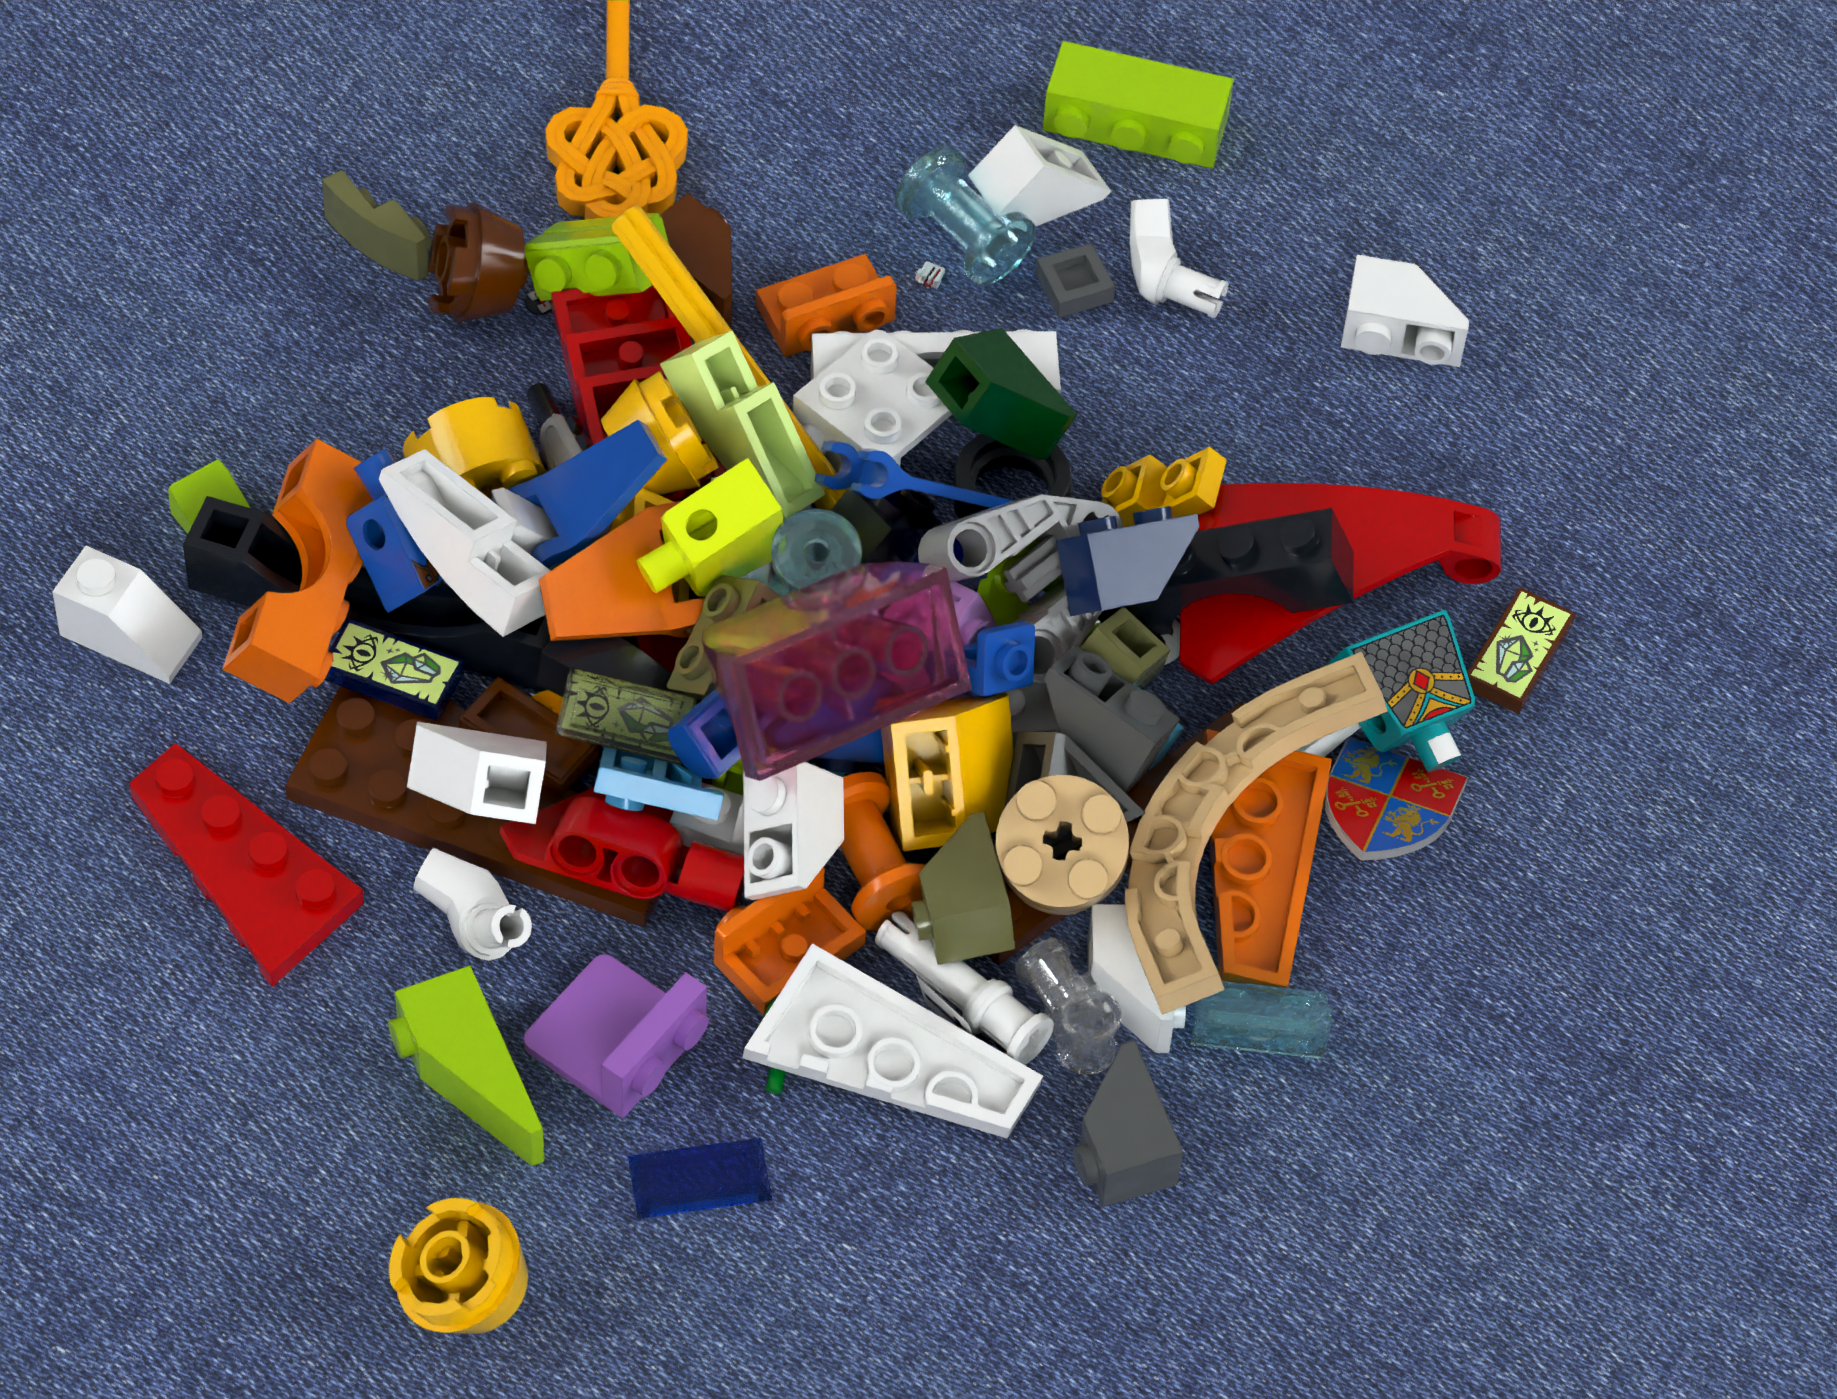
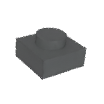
[1035,243,1115,318]

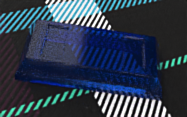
[628,1138,772,1219]

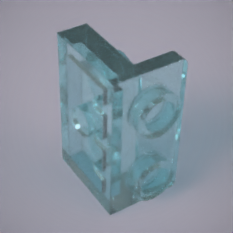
[1190,981,1332,1059]

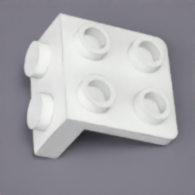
[793,330,952,488]

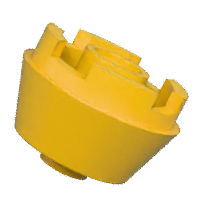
[601,371,719,495]
[389,1198,528,1334]

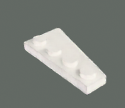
[743,944,1043,1139]

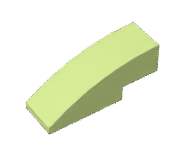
[660,330,825,520]

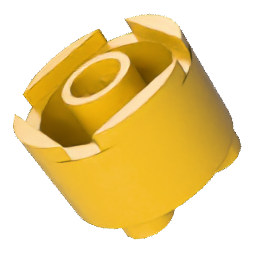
[403,397,546,500]

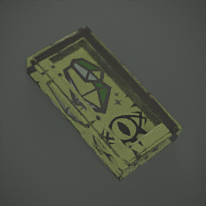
[555,667,698,765]

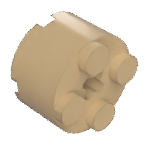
[996,775,1129,915]

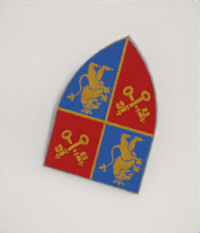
[1324,737,1469,861]

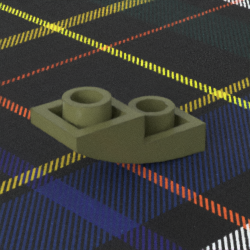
[322,170,431,281]

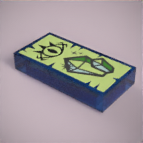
[324,618,464,721]

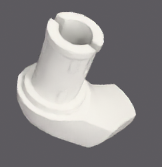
[1130,199,1229,318]
[413,848,532,961]

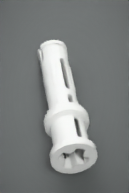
[875,911,1054,1065]

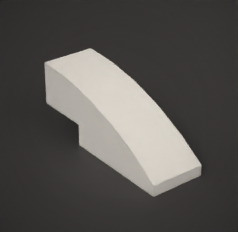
[379,449,551,637]

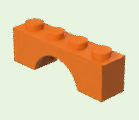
[222,438,373,703]

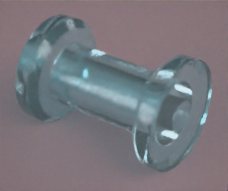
[895,146,1036,286]
[770,509,862,611]

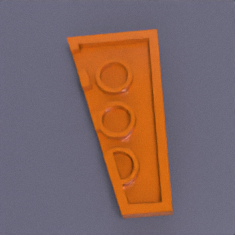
[1202,729,1332,998]

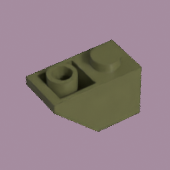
[1080,606,1170,689]

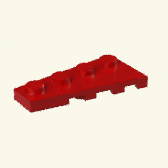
[129,743,364,987]

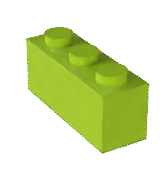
[1043,41,1234,169]

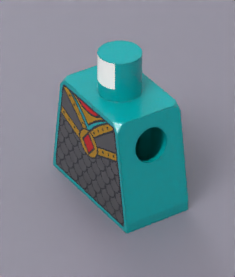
[1325,609,1475,773]

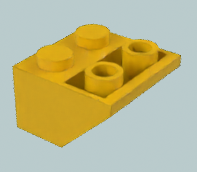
[879,693,1014,851]

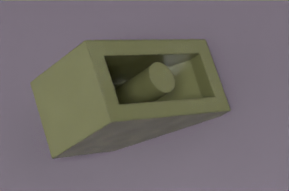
[911,812,1015,965]

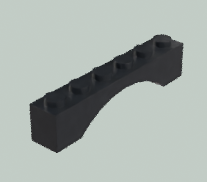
[183,496,550,692]

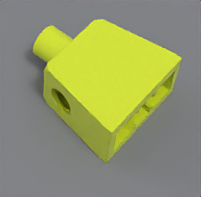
[636,458,786,597]

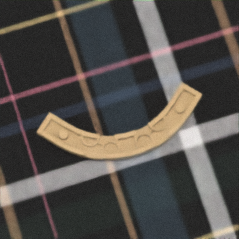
[1125,652,1388,1015]

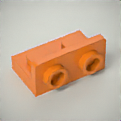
[755,253,897,357]

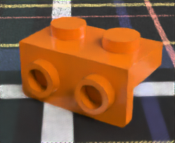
[714,868,866,1016]

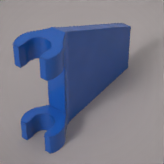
[508,420,667,569]
[814,440,1014,508]

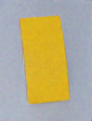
[1101,446,1227,527]

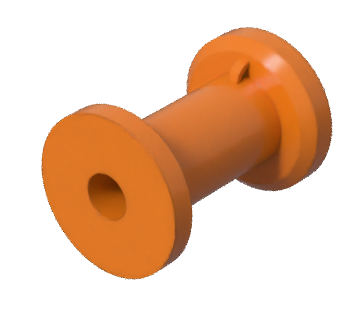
[840,772,926,931]

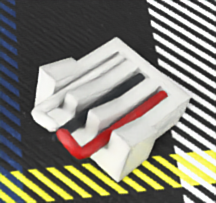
[916,261,945,289]

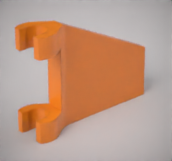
[539,501,705,641]

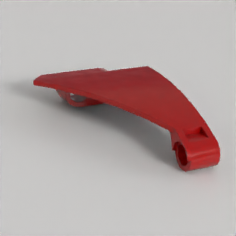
[1179,483,1501,685]
[499,749,766,913]

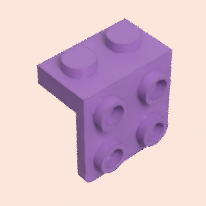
[524,954,709,1119]

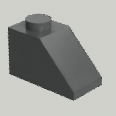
[1073,1040,1183,1207]

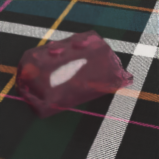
[702,561,972,781]

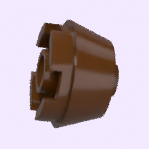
[428,202,529,323]

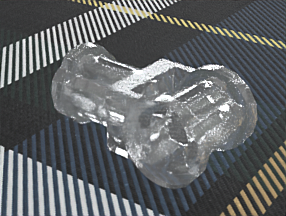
[1015,938,1122,1075]

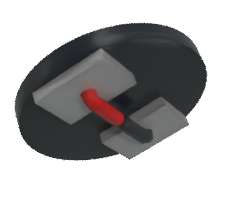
[525,291,552,315]

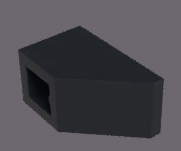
[805,486,942,584]

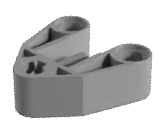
[918,494,1123,686]

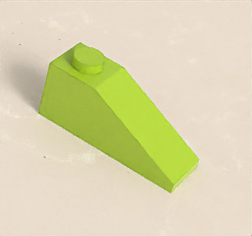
[388,966,544,1166]

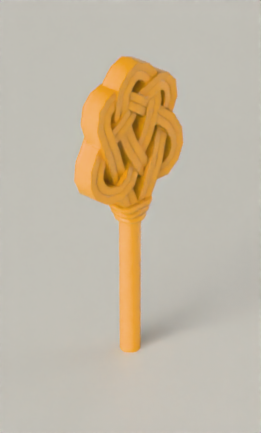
[545,0,688,219]

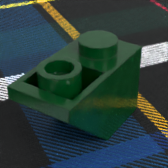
[925,328,1077,460]

